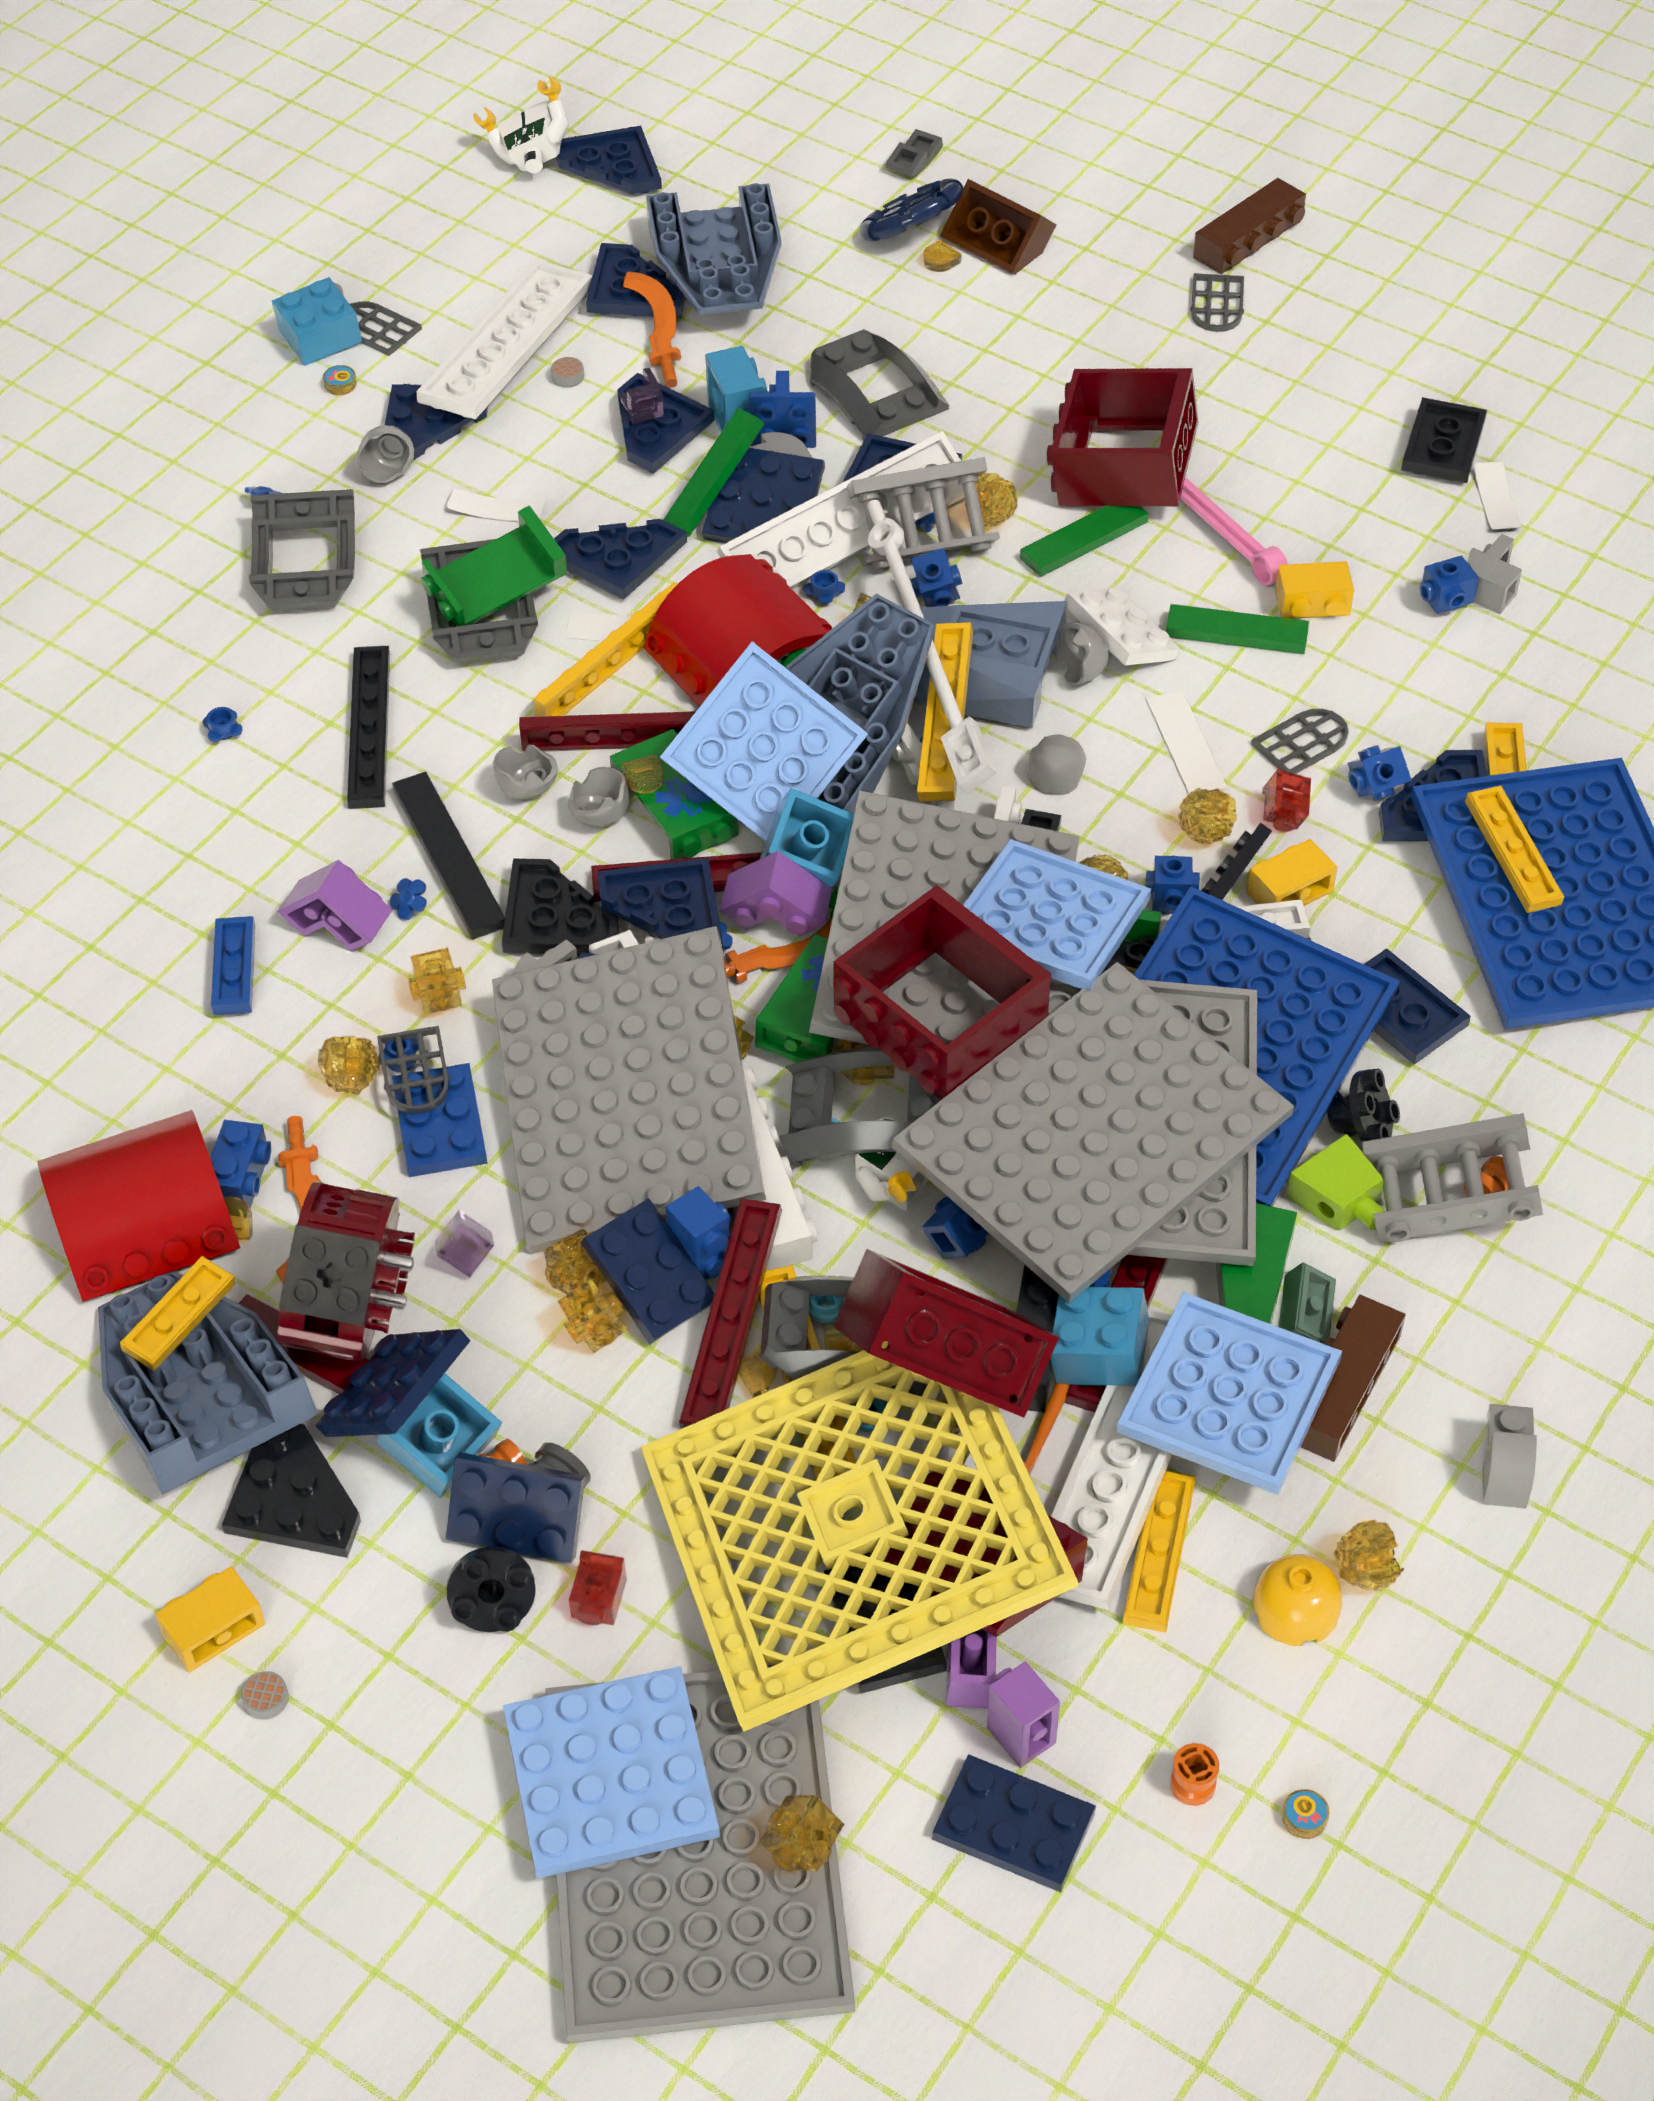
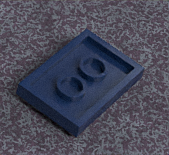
[1364,948,1471,1065]
[580,1198,715,1345]
[446,1452,585,1563]
[932,1754,1096,1893]

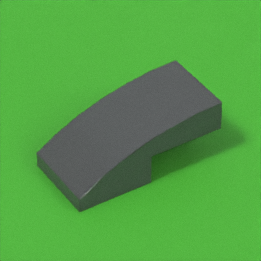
[885,129,943,177]

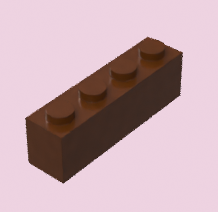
[1193,178,1306,274]
[1301,1294,1406,1462]

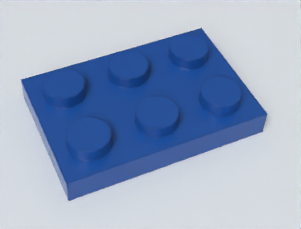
[392,1063,488,1177]

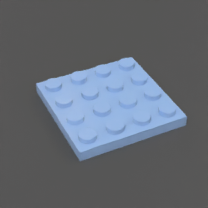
[660,642,868,842]
[964,839,1151,991]
[1117,1292,1342,1495]
[503,1666,720,1879]

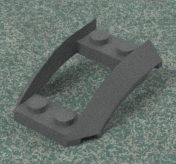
[810,329,950,441]
[249,489,355,611]
[420,539,538,664]
[779,1046,941,1167]
[760,1276,928,1397]

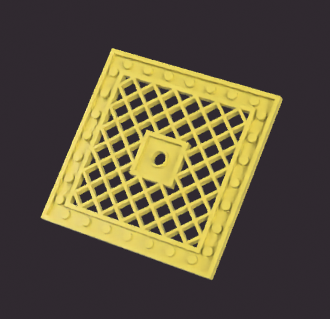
[641,1341,1079,1732]

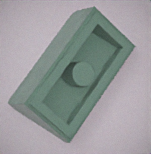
[1278,1262,1336,1344]

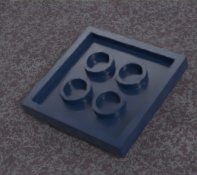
[702,448,825,543]
[315,1329,471,1437]

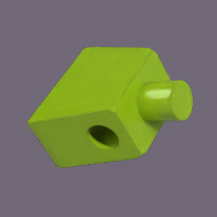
[1287,1134,1386,1230]

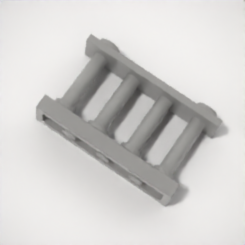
[847,457,1000,570]
[1362,1113,1543,1243]

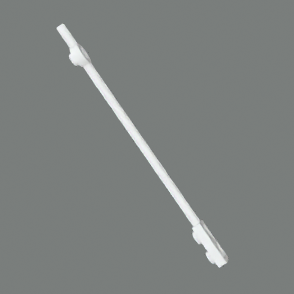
[867,500,997,794]

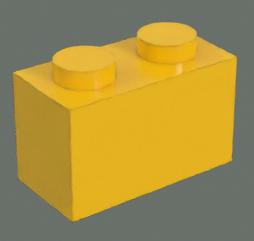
[1275,561,1354,619]
[1247,839,1337,906]
[155,1566,265,1673]

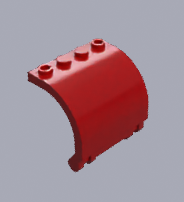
[643,554,832,707]
[37,1110,241,1302]

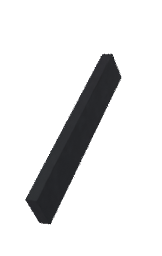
[347,645,390,809]
[392,771,505,940]

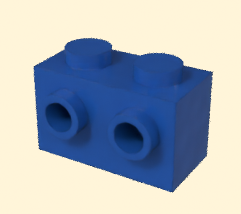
[210,1119,271,1217]
[665,1186,731,1281]

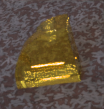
[739,1351,778,1398]

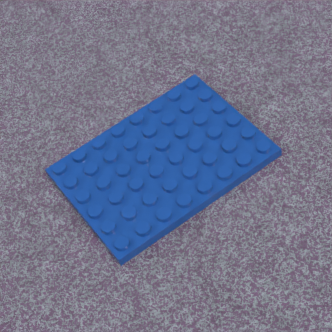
[1410,758,1654,1029]
[1134,886,1400,1207]

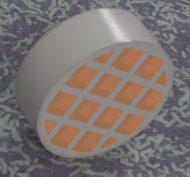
[551,357,584,387]
[241,1671,289,1719]

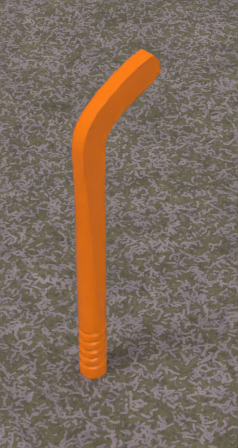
[1023,1383,1070,1476]

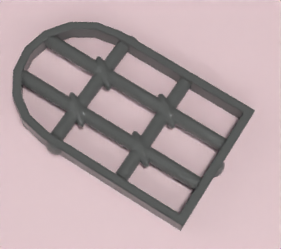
[1190,273,1244,332]
[350,301,422,356]
[1251,709,1349,778]
[377,1026,450,1114]

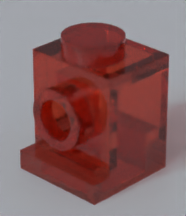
[1262,769,1311,832]
[569,1550,627,1625]

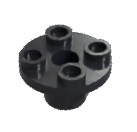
[1327,1068,1400,1142]
[446,1547,536,1632]

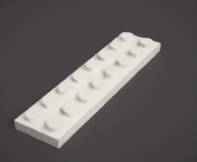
[416,260,593,419]
[717,431,978,589]
[1051,1310,1172,1610]

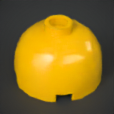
[1252,1554,1342,1646]

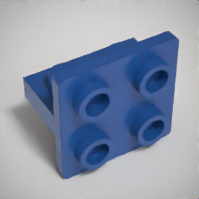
[749,371,816,448]

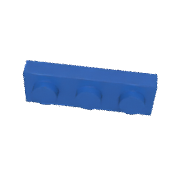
[211,916,255,1015]

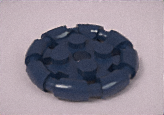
[860,178,963,241]

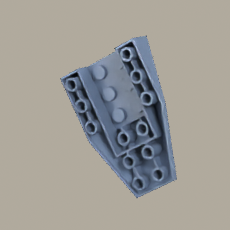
[646,183,782,315]
[785,593,936,814]
[914,601,1067,728]
[98,1271,318,1494]

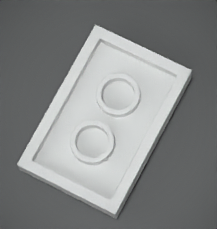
[1064,588,1180,666]

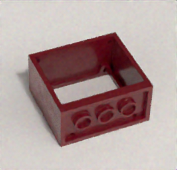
[1047,368,1199,507]
[833,885,1051,1100]
[833,1249,1059,1418]

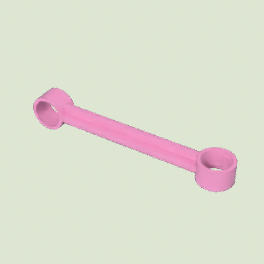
[1180,477,1288,586]

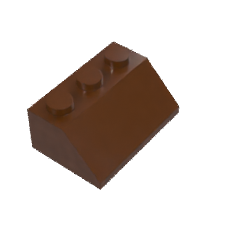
[940,179,1057,274]

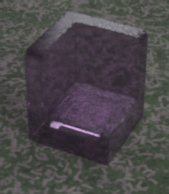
[620,367,664,424]
[435,1210,494,1278]

